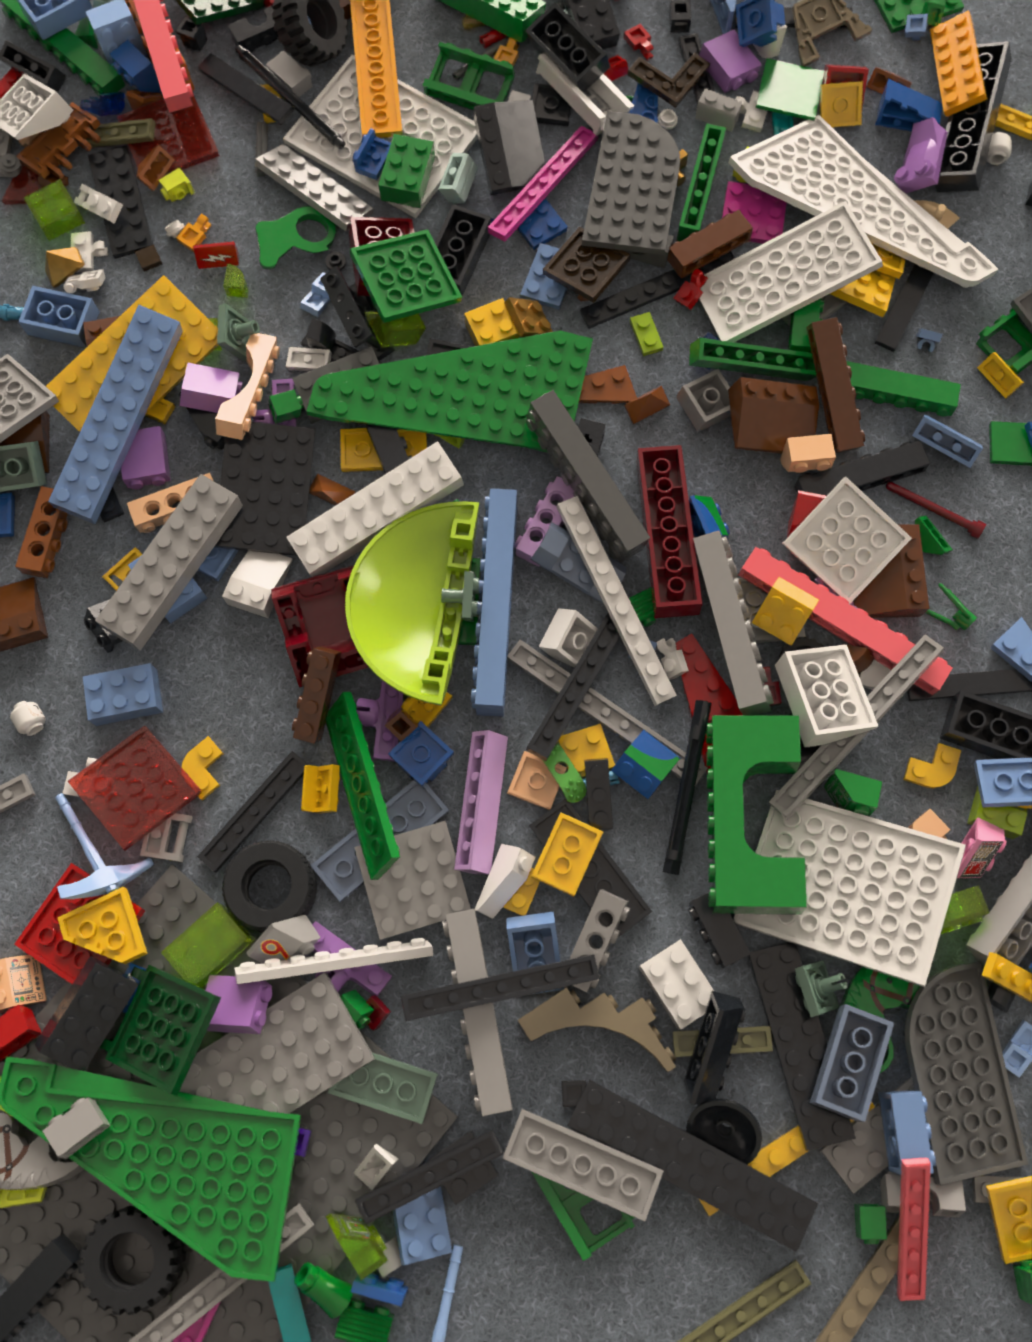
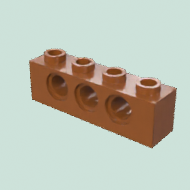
[15,486,68,578]

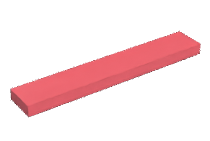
[897,1158,931,1301]

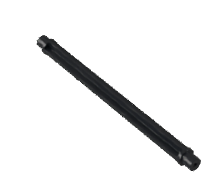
[235,45,345,149]

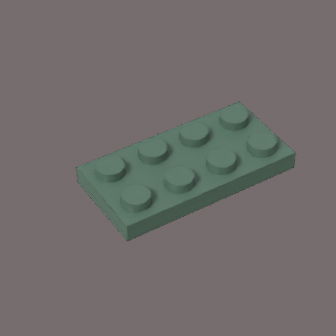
[328,1052,438,1124]

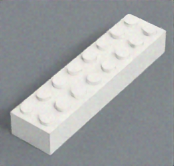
[286,441,464,577]

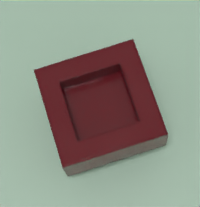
[367,995,391,1031]

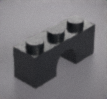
[228,6,279,53]

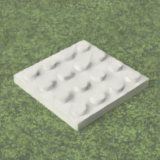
[782,477,912,604]

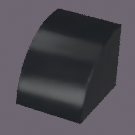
[306,318,336,351]
[988,982,1016,1013]

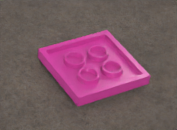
[722,181,787,244]

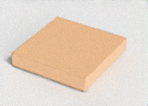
[507,751,567,810]

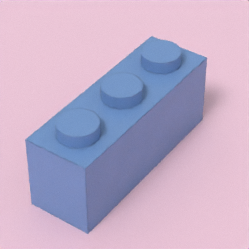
[912,414,983,468]

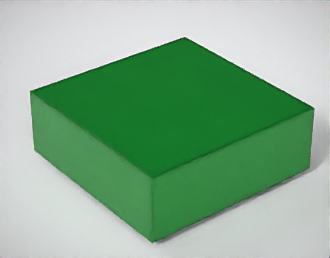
[922,1,945,26]

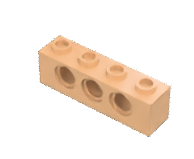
[127,473,215,533]

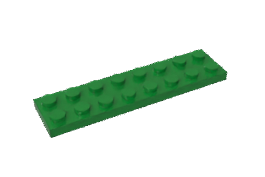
[326,692,400,880]

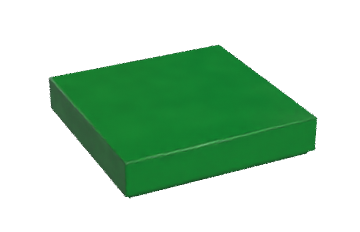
[989,421,1032,466]

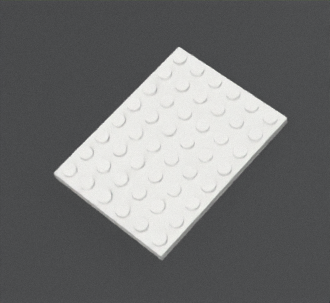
[283,54,478,218]
[733,790,966,987]

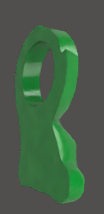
[255,206,336,270]

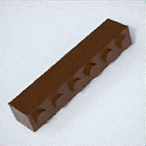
[806,317,865,454]

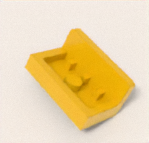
[401,692,452,727]
[301,764,340,814]

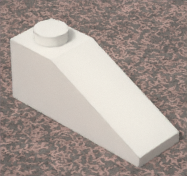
[475,844,535,919]

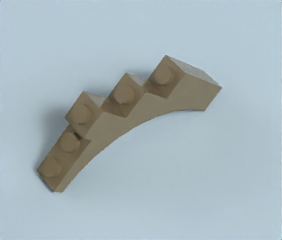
[518,988,676,1072]

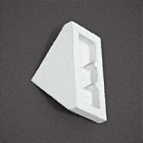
[354,1144,398,1190]

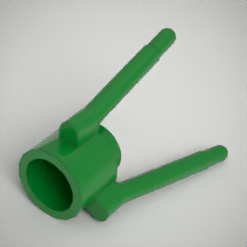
[925,583,977,631]

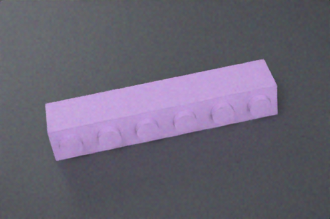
[454,730,508,874]

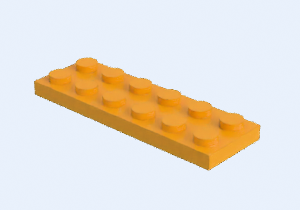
[930,11,987,117]

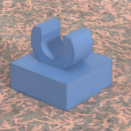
[905,14,928,40]
[917,328,942,352]

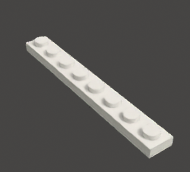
[234,938,433,984]

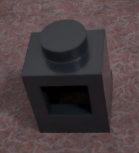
[669,0,691,33]
[176,16,208,52]

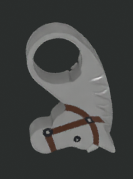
[0,1113,84,1190]

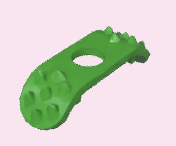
[542,743,586,803]

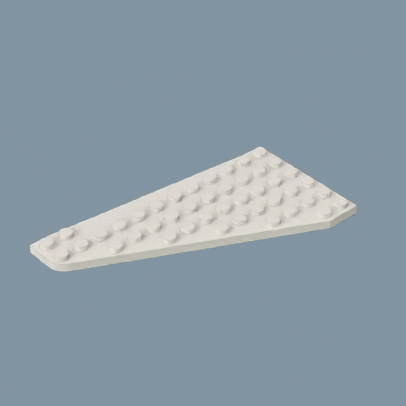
[728,115,998,288]

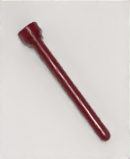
[886,482,987,540]

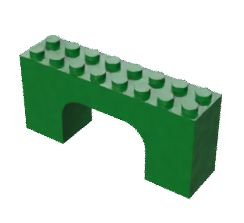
[706,715,807,915]

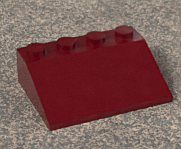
[349,217,414,296]

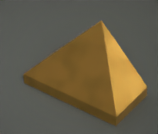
[45,247,85,288]

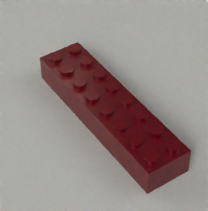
[636,445,702,618]

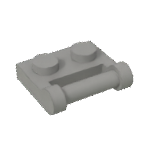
[140,810,193,863]

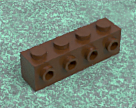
[667,210,753,278]
[292,646,342,744]

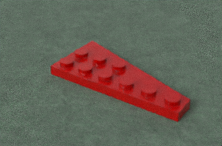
[676,634,743,775]

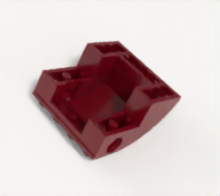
[271,565,368,688]

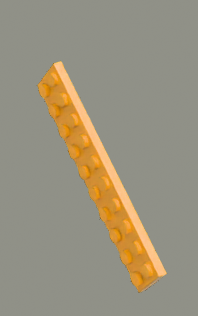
[350,0,403,138]

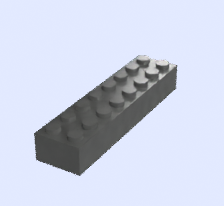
[526,390,650,563]

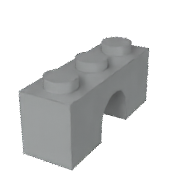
[880,1171,966,1218]

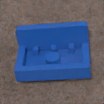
[352,128,391,180]

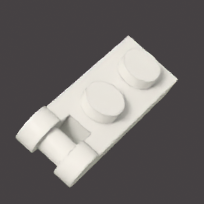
[74,184,123,224]

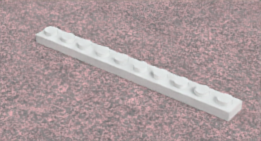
[556,496,677,706]

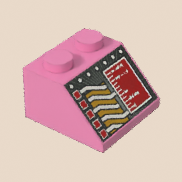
[957,817,1007,878]

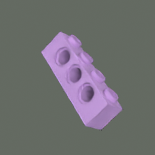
[514,476,574,567]

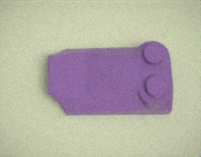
[894,118,948,194]

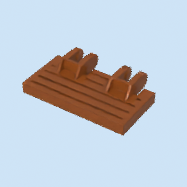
[17,102,101,179]

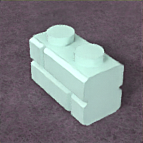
[438,153,478,204]

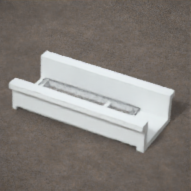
[536,53,634,135]

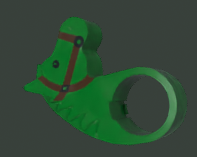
[840,967,920,1073]

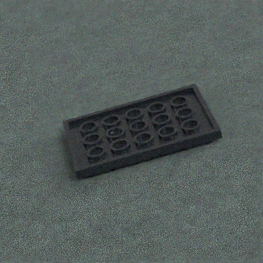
[214,421,315,556]

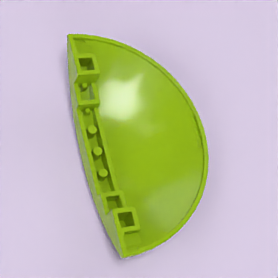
[345,501,479,706]

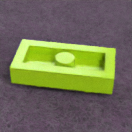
[630,312,664,356]

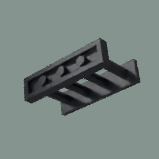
[320,266,395,361]

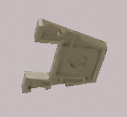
[792,0,872,67]

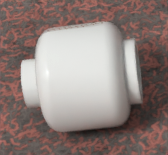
[986,132,1012,165]
[10,701,46,736]

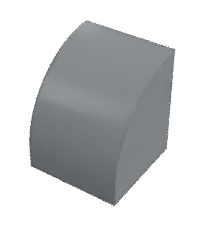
[370,1235,401,1278]

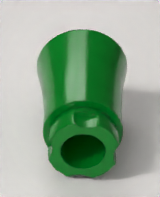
[294,1262,353,1319]

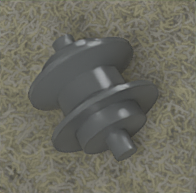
[0,154,21,178]

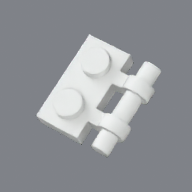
[64,269,105,294]

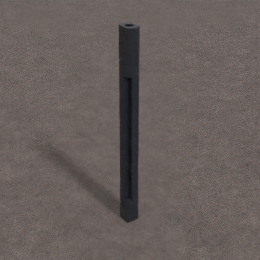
[663,700,712,875]

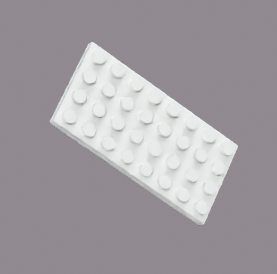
[699,201,883,342]

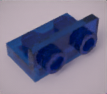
[80,92,125,116]

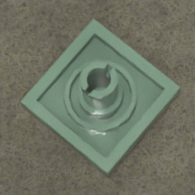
[217,303,260,361]
[441,571,480,622]
[795,960,847,1017]

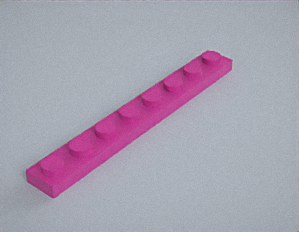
[488,126,598,242]

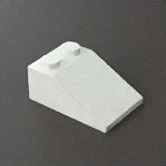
[222,551,293,618]

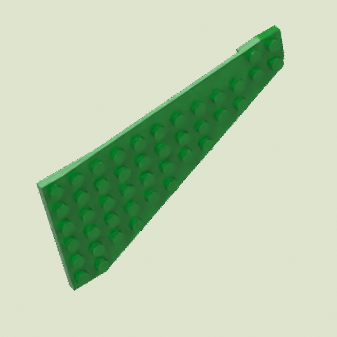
[306,330,593,453]
[0,1057,301,1282]

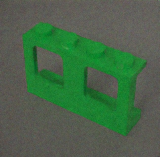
[422,42,515,110]
[976,308,1032,374]
[531,1133,635,1261]

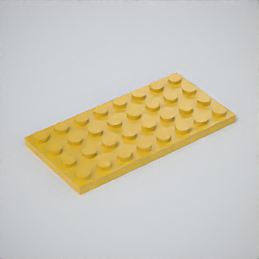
[46,275,218,432]

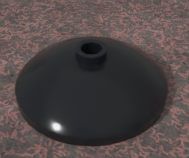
[686,1098,762,1165]

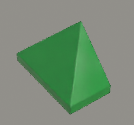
[75,17,98,49]
[915,515,953,555]

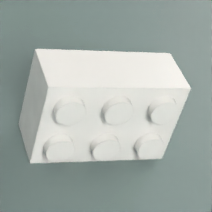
[638,939,714,1030]

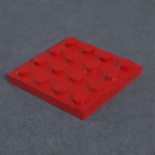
[14,863,146,984]

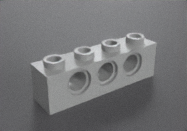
[569,890,630,992]

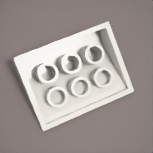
[0,73,73,140]
[775,645,878,747]

